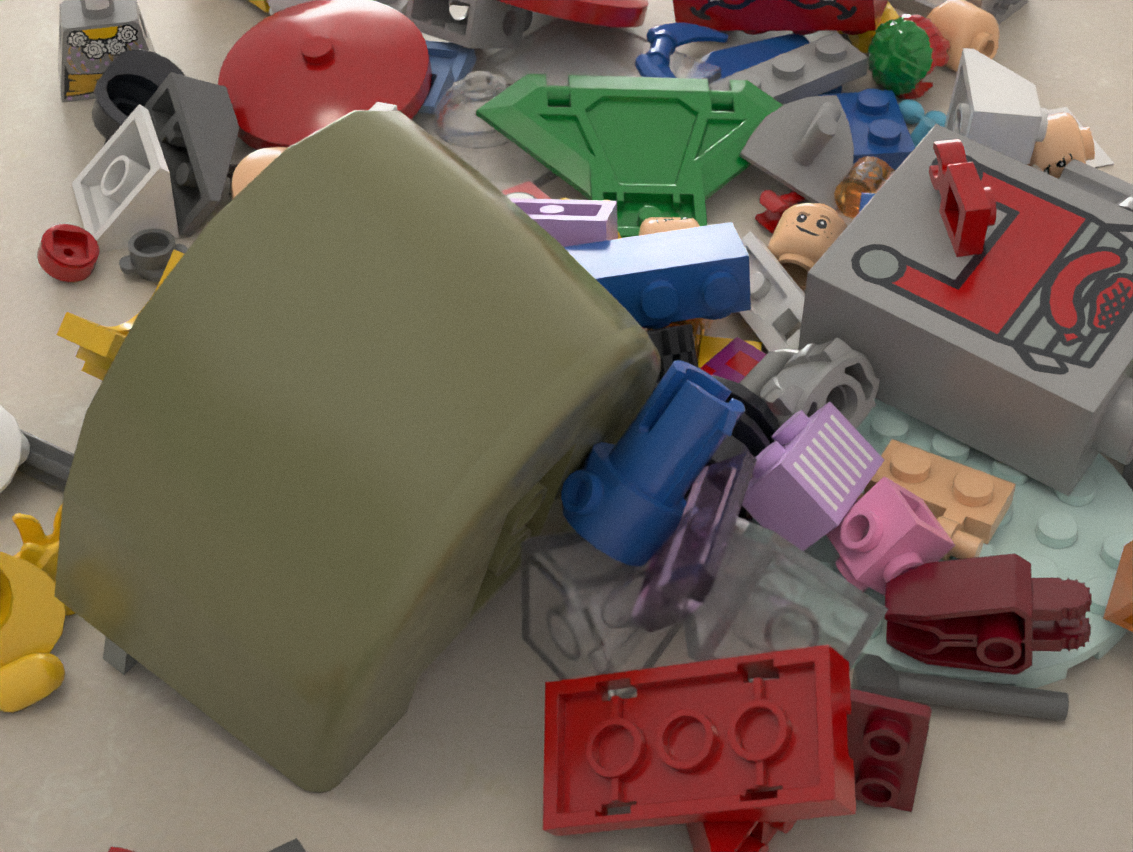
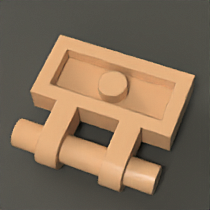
[857,439,1016,561]

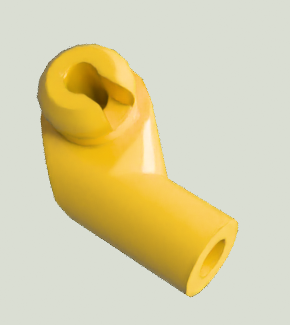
[0,652,65,713]

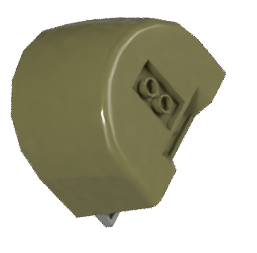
[54,110,661,793]

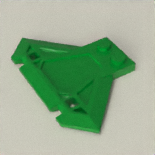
[476,74,783,238]

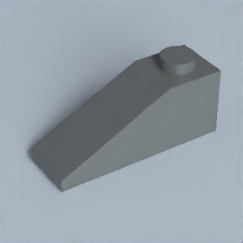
[144,72,239,237]

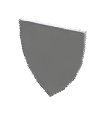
[739,95,854,211]

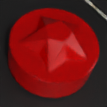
[37,224,99,282]

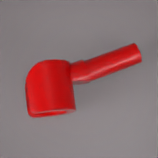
[755,190,806,234]

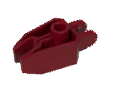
[884,553,1092,675]

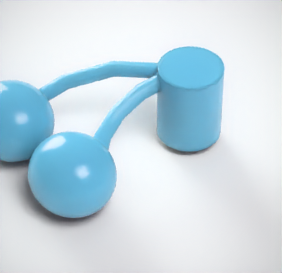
[898,99,947,147]

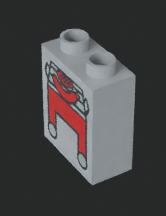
[798,124,1133,496]

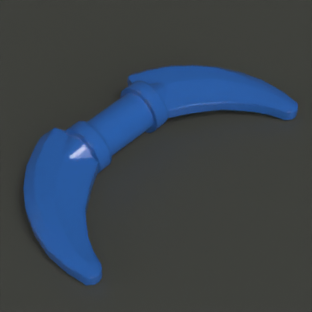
[635,23,728,78]

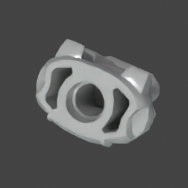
[739,337,880,429]

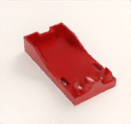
[543,644,856,836]

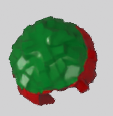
[868,14,951,100]

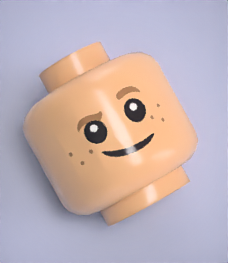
[767,203,847,290]

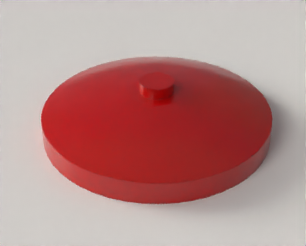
[218,0,432,151]

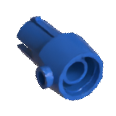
[561,360,745,567]

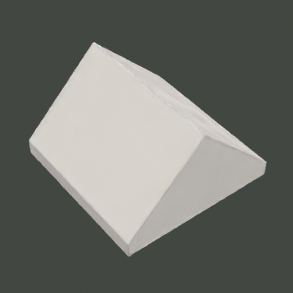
[72,105,179,253]

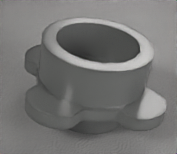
[119,229,188,282]

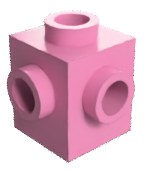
[826,476,955,595]

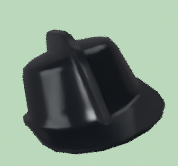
[92,49,185,145]

